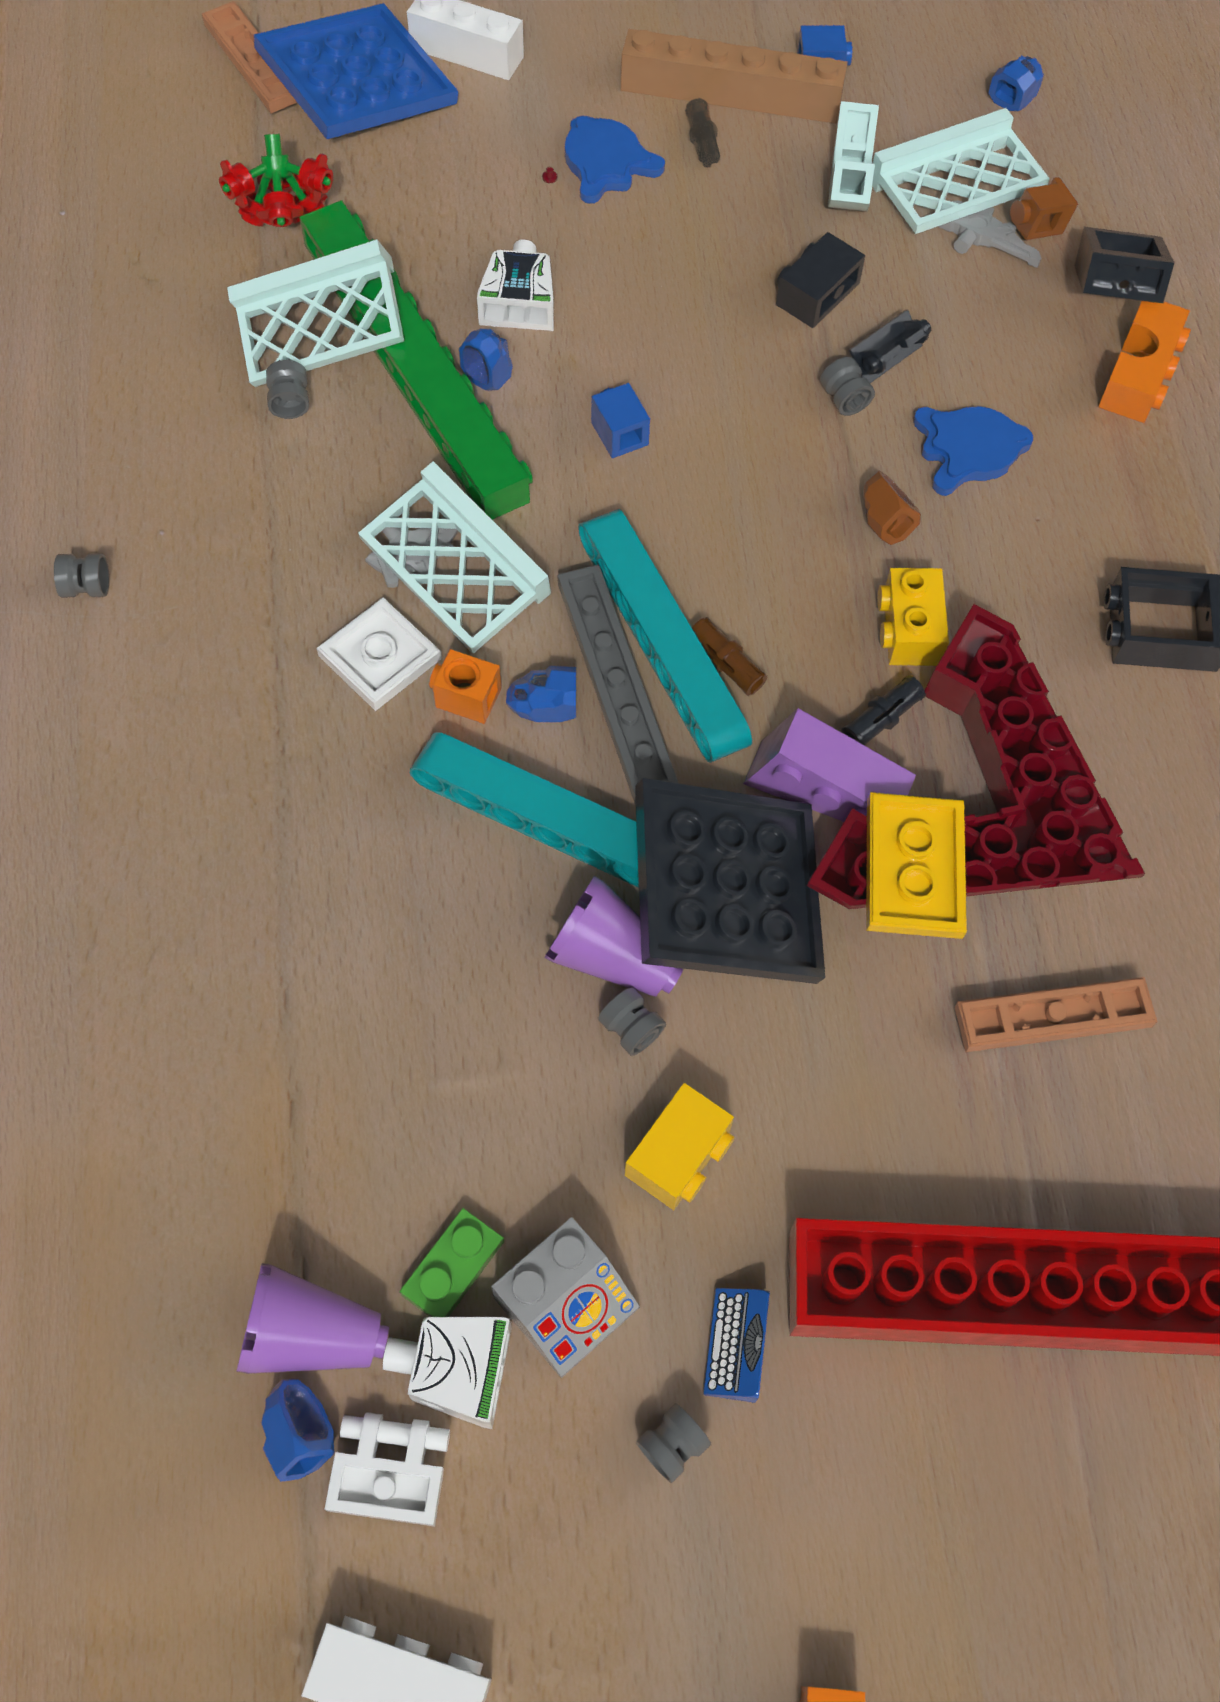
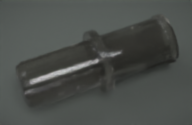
[685,98,720,168]

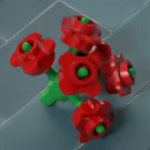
[219,134,333,227]

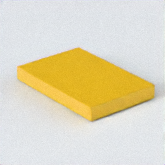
[866,792,967,939]

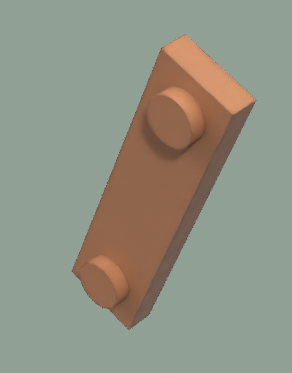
[202,1,297,114]
[954,977,1158,1053]

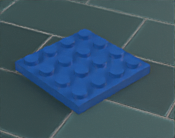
[254,3,458,139]

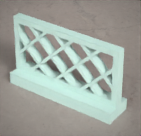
[872,108,1050,234]
[227,240,404,387]
[358,461,551,654]

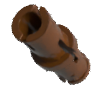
[692,617,767,696]

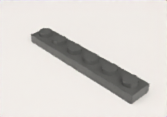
[558,565,678,804]

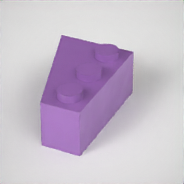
[743,708,916,822]

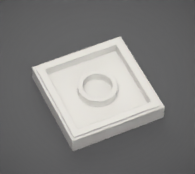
[317,598,442,711]

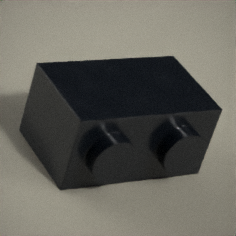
[776,232,865,329]

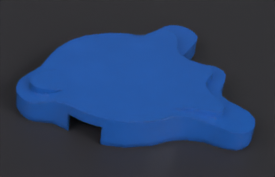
[565,116,665,204]
[913,406,1033,496]

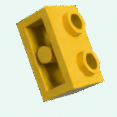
[877,568,949,666]
[624,1083,735,1211]

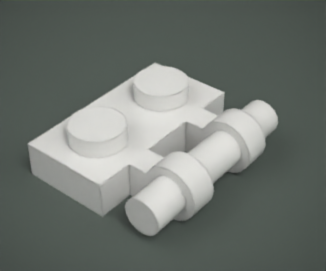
[324,1412,450,1527]

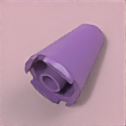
[544,876,683,997]
[236,1263,389,1374]

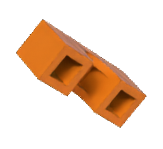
[1098,301,1191,423]

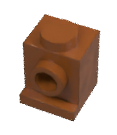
[1010,177,1078,240]

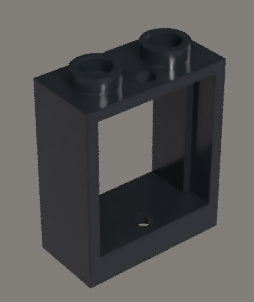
[1074,227,1174,303]
[1104,567,1220,672]

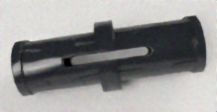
[841,675,926,746]

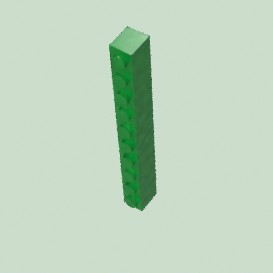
[299,200,533,520]

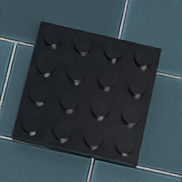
[635,778,826,984]

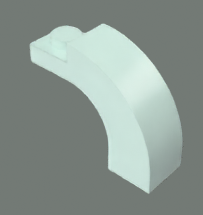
[828,101,879,212]

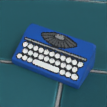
[703,1288,770,1403]

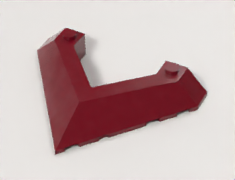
[807,604,1145,909]

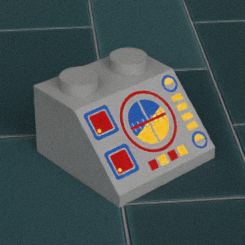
[491,1217,640,1378]

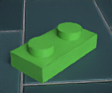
[399,1208,504,1317]

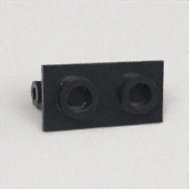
[849,309,931,383]

